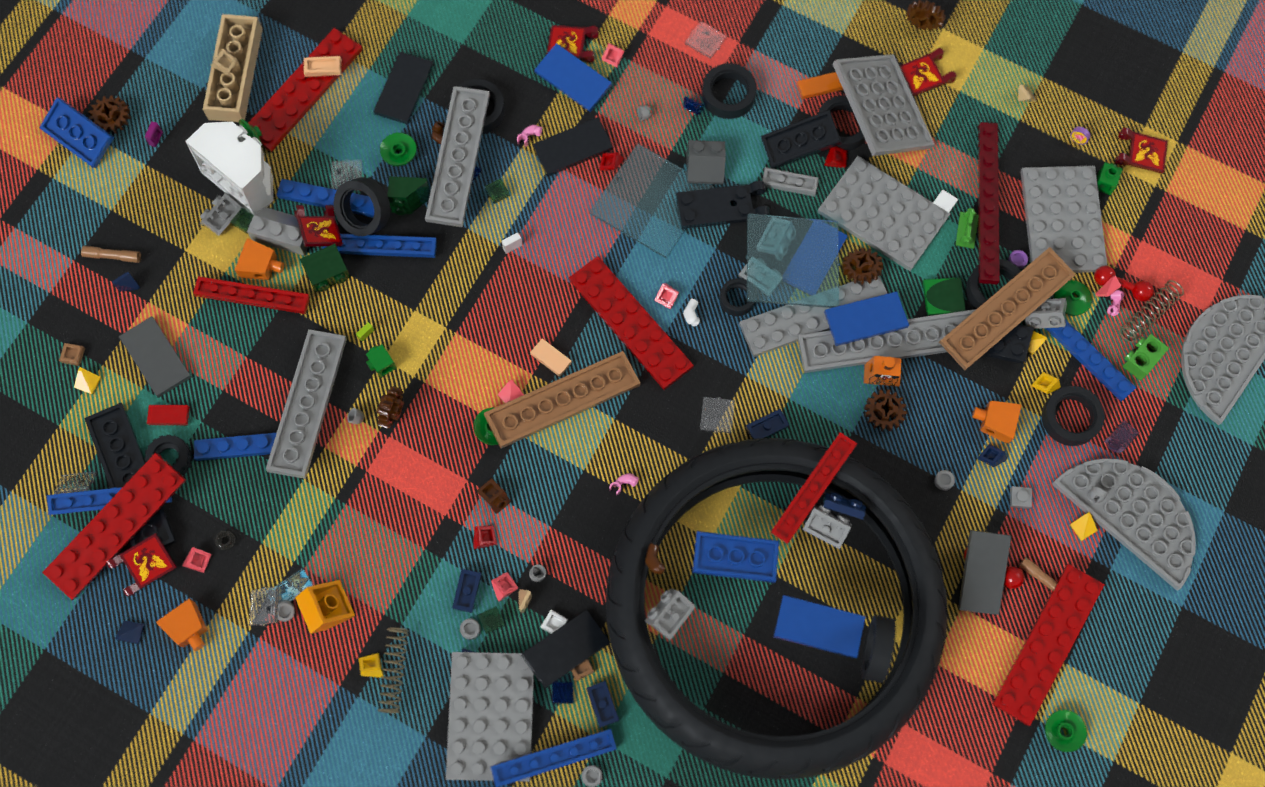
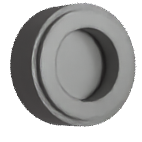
[934,470,955,491]
[274,600,295,622]
[460,619,481,640]
[581,765,602,787]

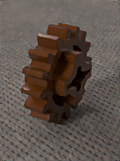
[906,0,946,31]
[88,95,131,134]
[842,248,883,284]
[377,386,404,429]
[864,389,907,432]

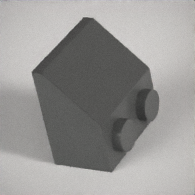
[686,140,726,185]

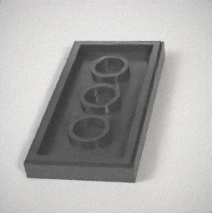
[119,316,192,398]
[958,530,1011,615]

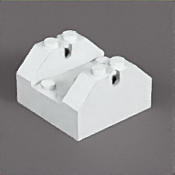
[185,122,274,216]

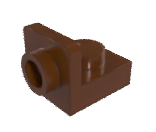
[477,478,511,514]

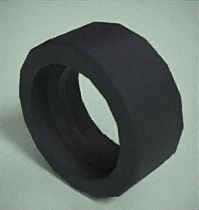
[719,278,756,316]

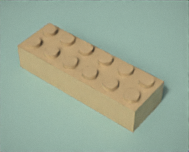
[203,14,263,122]

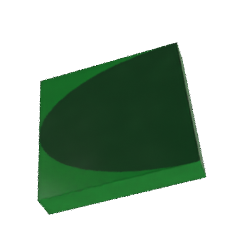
[922,278,966,316]

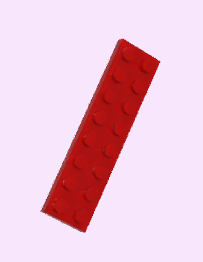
[249,28,363,152]
[569,256,694,390]
[42,453,186,600]
[992,564,1105,726]

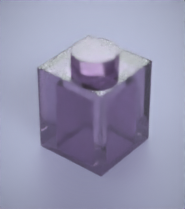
[1104,420,1140,454]

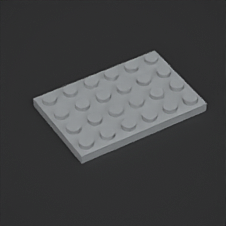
[833,54,935,156]
[817,156,950,271]
[1020,166,1107,273]
[446,652,534,782]

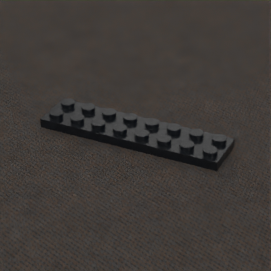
[84,402,176,547]

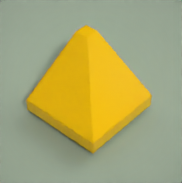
[1028,331,1047,355]
[74,367,101,394]
[1032,372,1061,394]
[1070,512,1098,541]
[359,653,384,678]

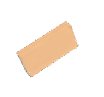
[304,56,341,77]
[530,339,572,377]

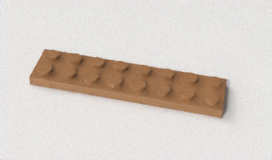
[939,247,1076,370]
[484,351,641,449]

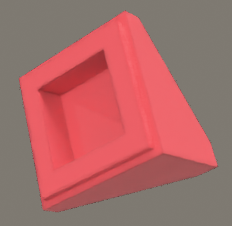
[601,43,625,67]
[1095,276,1121,297]
[654,283,679,309]
[498,380,524,403]
[182,547,212,573]
[491,572,518,602]

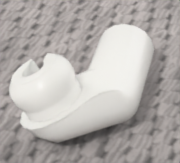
[683,299,700,326]

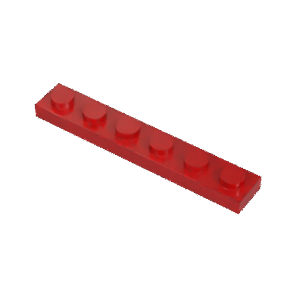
[193,276,310,314]
[770,432,857,544]

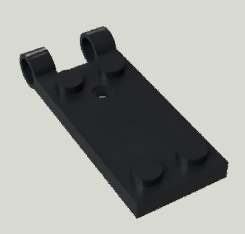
[675,181,771,229]

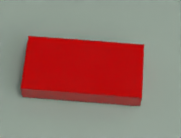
[147,405,190,426]

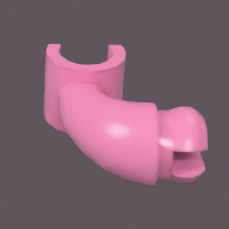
[517,125,542,147]
[1107,290,1124,316]
[609,473,639,495]

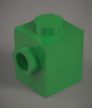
[1097,162,1123,195]
[366,344,397,378]

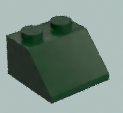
[387,176,431,215]
[300,244,350,292]

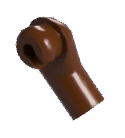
[432,121,444,145]
[645,544,665,575]

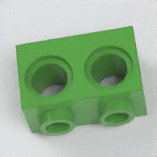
[1122,334,1169,381]

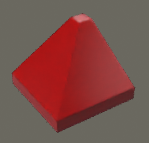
[825,146,847,168]
[599,152,624,171]
[473,525,497,549]

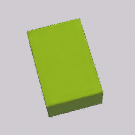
[356,322,374,342]

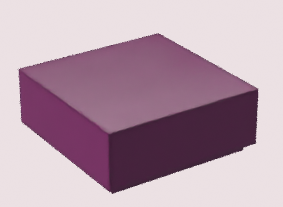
[145,121,163,147]

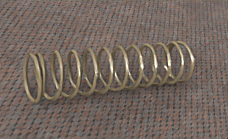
[1119,280,1184,343]
[378,627,409,713]

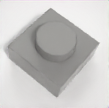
[1010,486,1032,509]

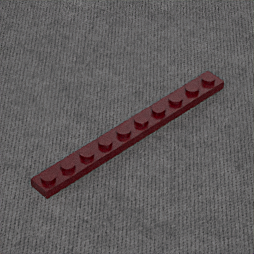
[978,122,1000,285]

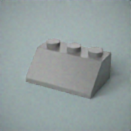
[247,207,308,256]

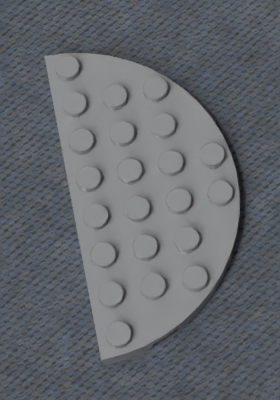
[1181,295,1265,425]
[1052,459,1196,591]

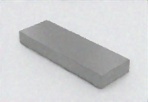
[762,167,819,197]

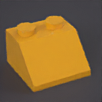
[295,580,355,634]

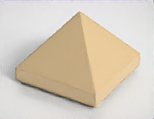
[1018,84,1036,102]

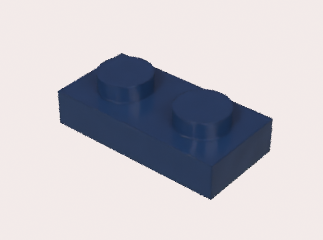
[745,409,789,439]
[823,493,866,520]
[452,569,482,613]
[586,681,619,728]

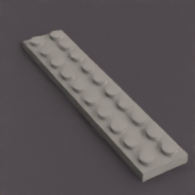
[798,309,976,373]

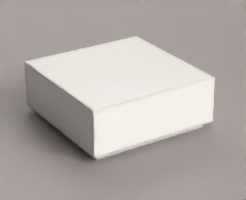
[933,190,958,212]
[502,233,522,254]
[541,610,568,634]

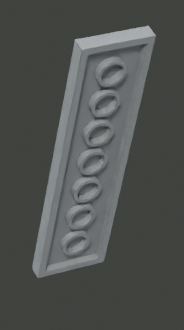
[425,86,490,227]
[739,276,888,357]
[266,329,347,479]

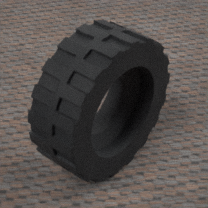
[145,435,193,475]

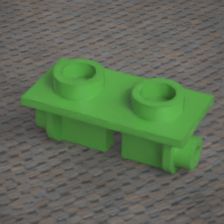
[955,208,979,249]

